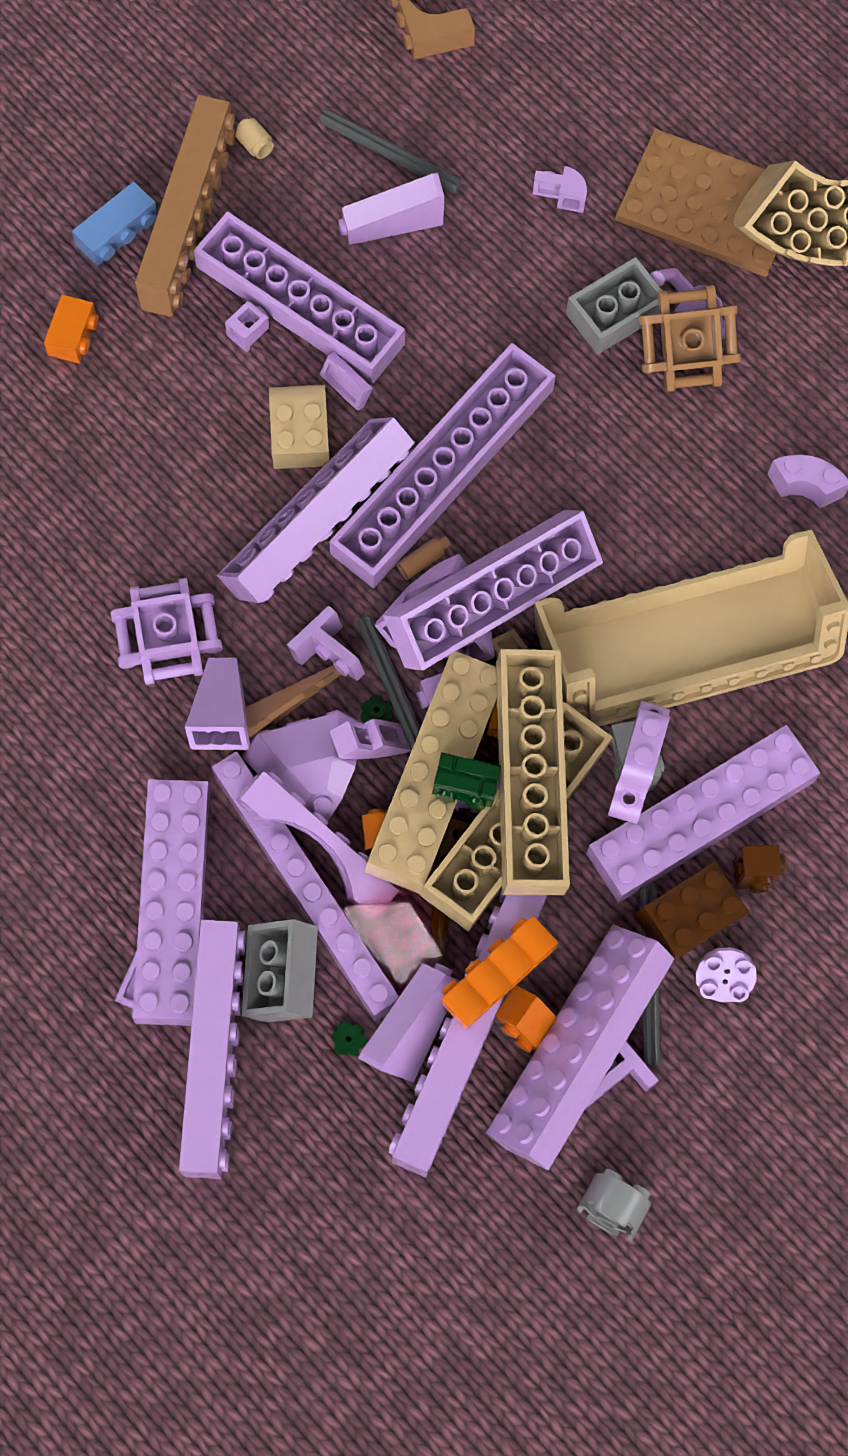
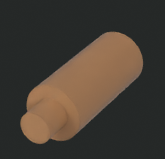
[396,536,451,580]

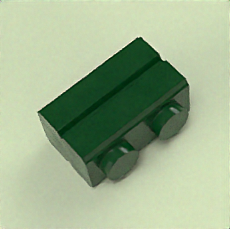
[432,752,501,810]

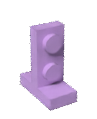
[287,606,365,681]
[585,1041,659,1109]

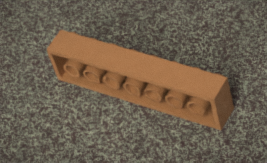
[135,94,236,317]

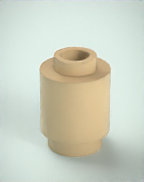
[235,118,274,159]

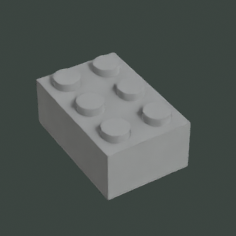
[566,257,663,355]
[242,919,318,1022]

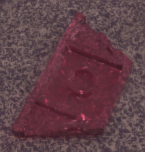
[343,900,442,997]

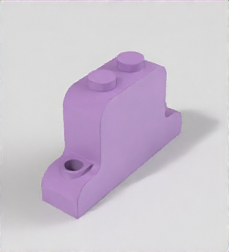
[608,701,670,824]

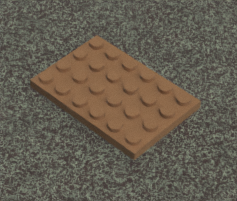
[615,128,777,277]

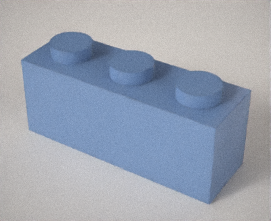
[72,181,158,266]

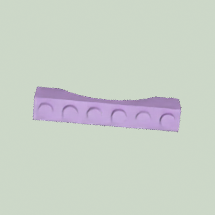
[235,771,399,919]

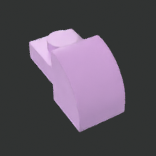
[532,166,587,213]

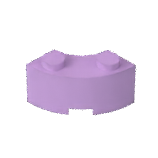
[767,455,848,508]

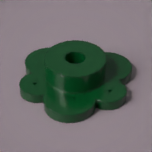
[361,695,393,723]
[331,1022,367,1056]

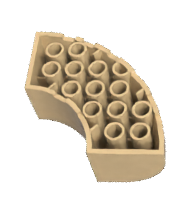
[734,160,848,266]

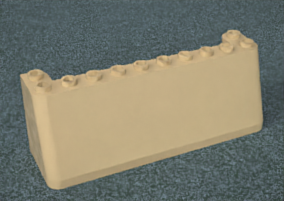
[534,530,848,726]

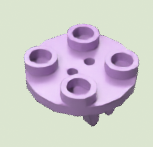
[696,947,757,1002]

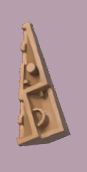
[224,665,342,754]

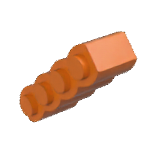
[441,916,559,1030]

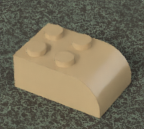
[269,385,329,469]

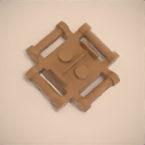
[638,285,741,392]

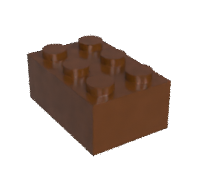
[633,861,749,962]

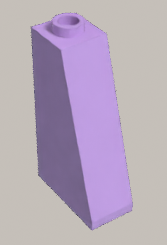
[338,173,444,245]
[185,658,250,750]
[359,963,460,1082]

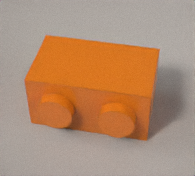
[44,294,99,364]
[495,986,557,1053]

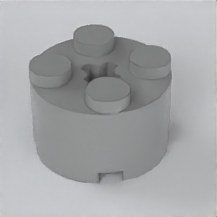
[577,1169,651,1240]

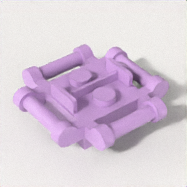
[110,578,223,685]

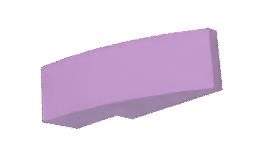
[329,719,411,759]

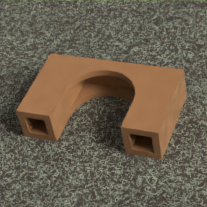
[390,0,475,60]

